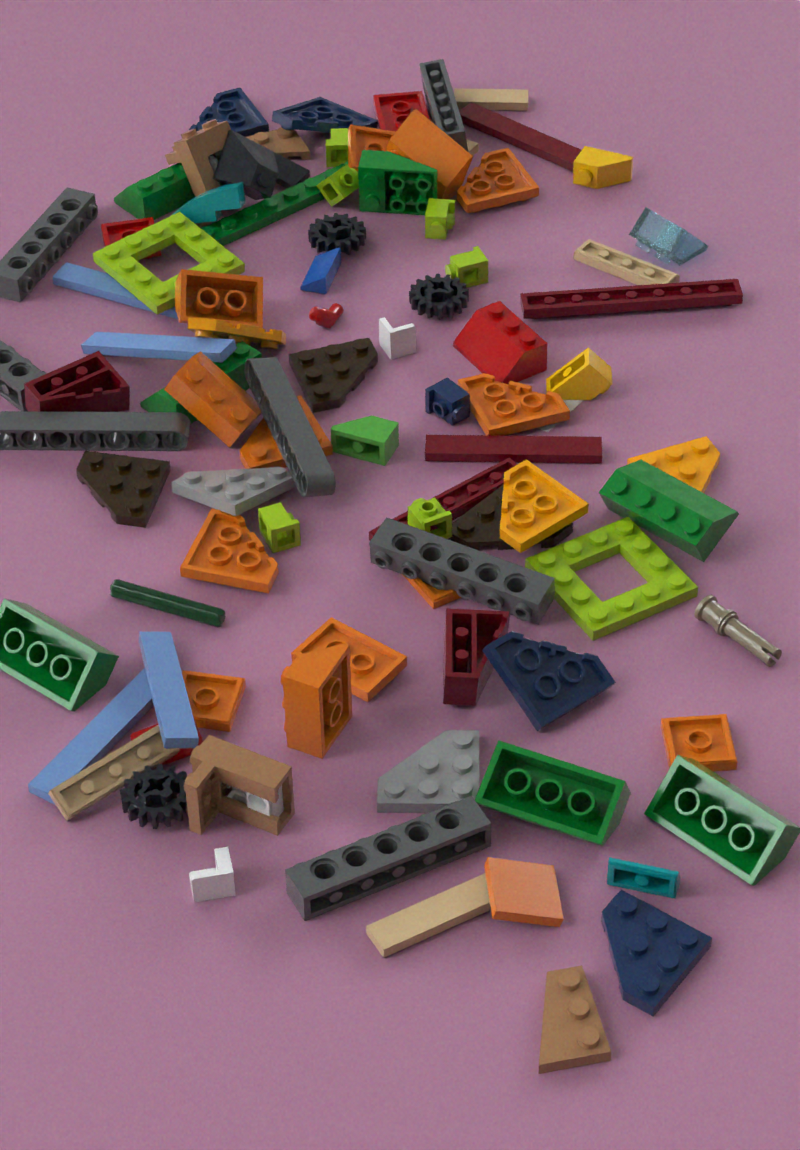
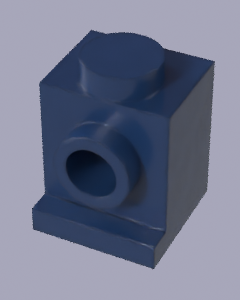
[425,377,470,426]

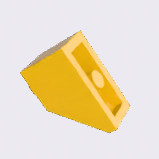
[573,146,633,189]
[546,347,612,400]

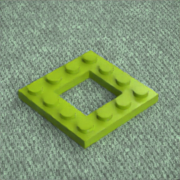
[93,212,245,315]
[525,517,698,641]

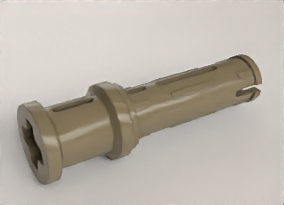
[694,595,782,667]

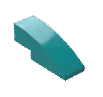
[169,182,246,223]

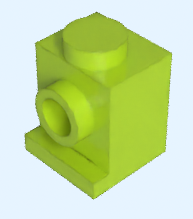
[326,128,348,167]
[316,164,359,207]
[425,198,455,240]
[445,246,489,288]
[408,497,452,539]
[258,502,301,554]

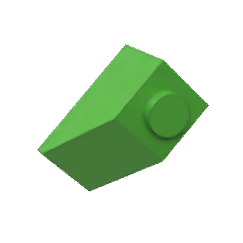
[330,416,399,466]

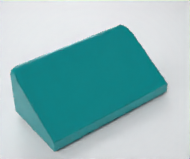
[607,857,681,899]

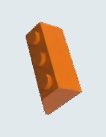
[386,109,473,199]
[175,269,263,328]
[164,351,262,448]
[280,643,353,759]

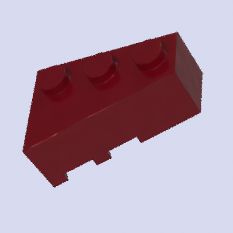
[24,351,130,412]
[443,608,510,706]

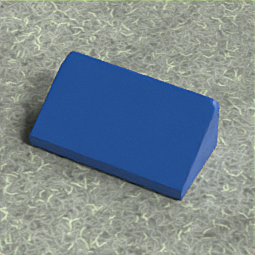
[300,248,341,294]

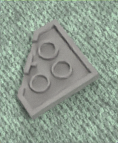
[171,467,297,516]
[377,730,479,813]

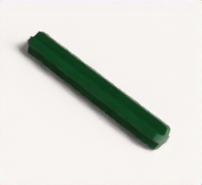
[110,579,226,627]

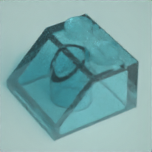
[629,207,708,266]

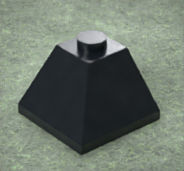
[213,130,279,200]

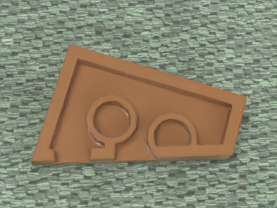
[246,127,311,160]
[538,965,611,1074]

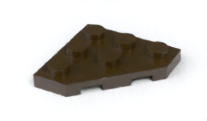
[289,338,378,413]
[76,451,171,528]
[448,484,573,551]

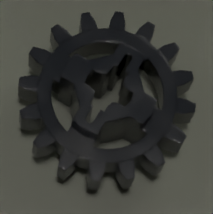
[308,213,366,255]
[409,274,469,320]
[120,764,187,829]

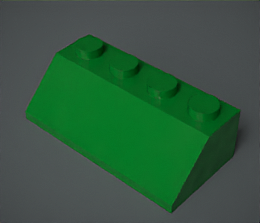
[114,155,223,220]
[140,341,262,424]
[599,460,739,562]
[0,598,119,711]
[475,740,631,846]
[644,755,800,886]

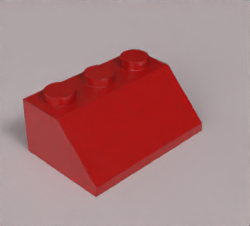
[453,301,548,384]

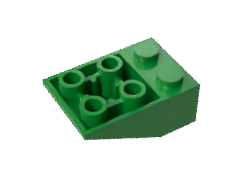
[358,150,438,215]

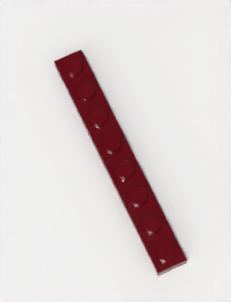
[520,279,743,319]

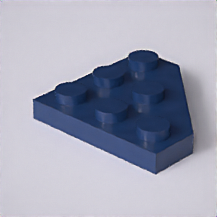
[189,88,269,137]
[272,97,378,133]
[482,631,616,731]
[601,890,712,1017]

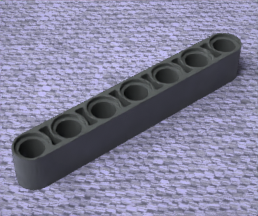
[245,357,336,497]
[0,411,191,451]

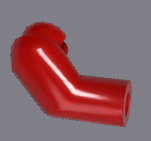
[309,303,344,328]

